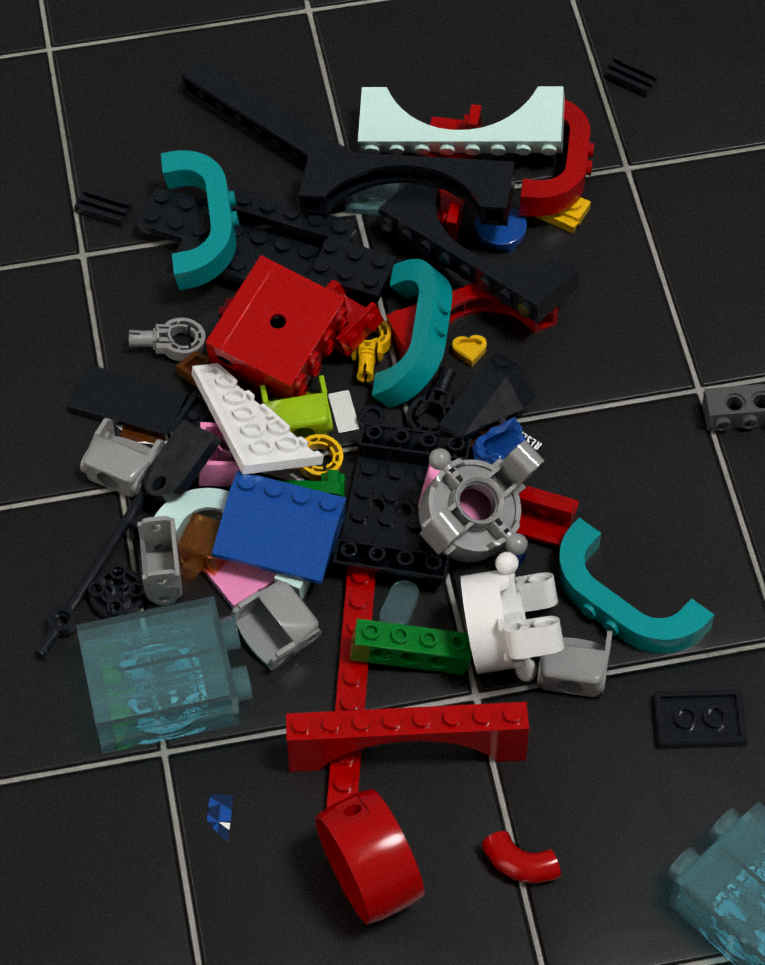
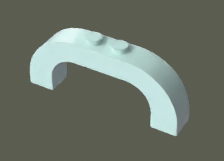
[153,488,311,600]

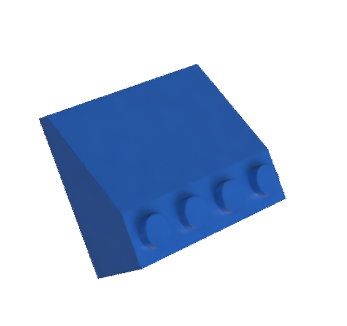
[212,470,346,585]

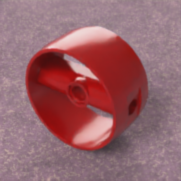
[315,789,425,925]

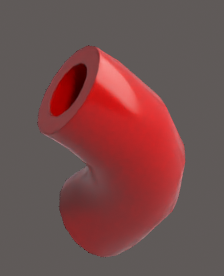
[481,831,561,884]

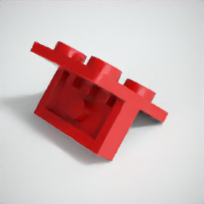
[516,486,579,548]

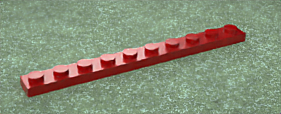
[327,567,376,807]

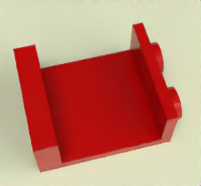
[325,279,384,357]

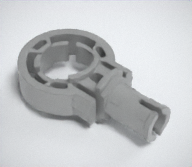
[129,318,205,361]

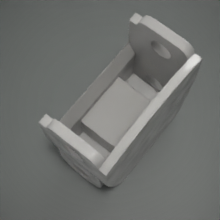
[80,418,165,497]
[137,516,183,605]
[230,581,322,671]
[537,630,612,697]

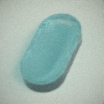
[380,580,419,625]

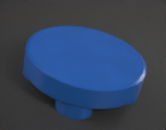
[475,206,527,252]

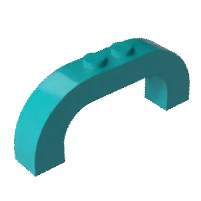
[161,150,239,290]
[372,259,452,409]
[558,518,714,654]

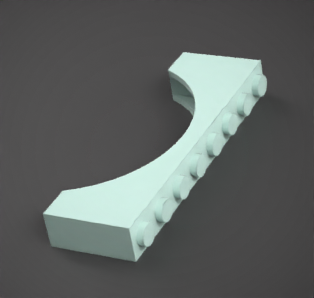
[358,86,565,155]

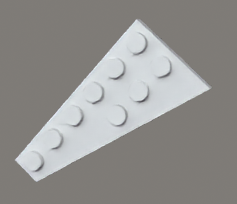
[191,363,324,474]

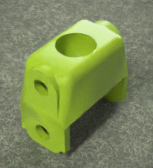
[260,375,333,438]

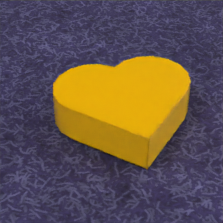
[452,335,487,367]

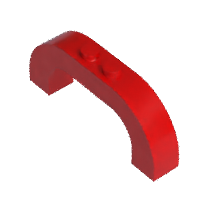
[519,100,594,217]

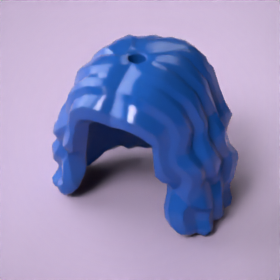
[472,417,526,464]

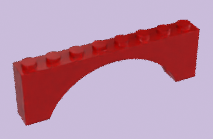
[286,702,529,772]

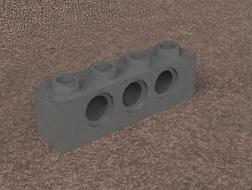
[702,384,765,431]

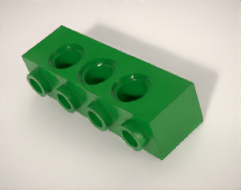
[350,618,471,675]

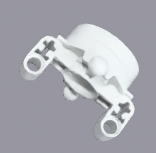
[461,552,564,682]

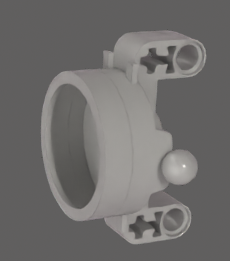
[419,440,545,562]

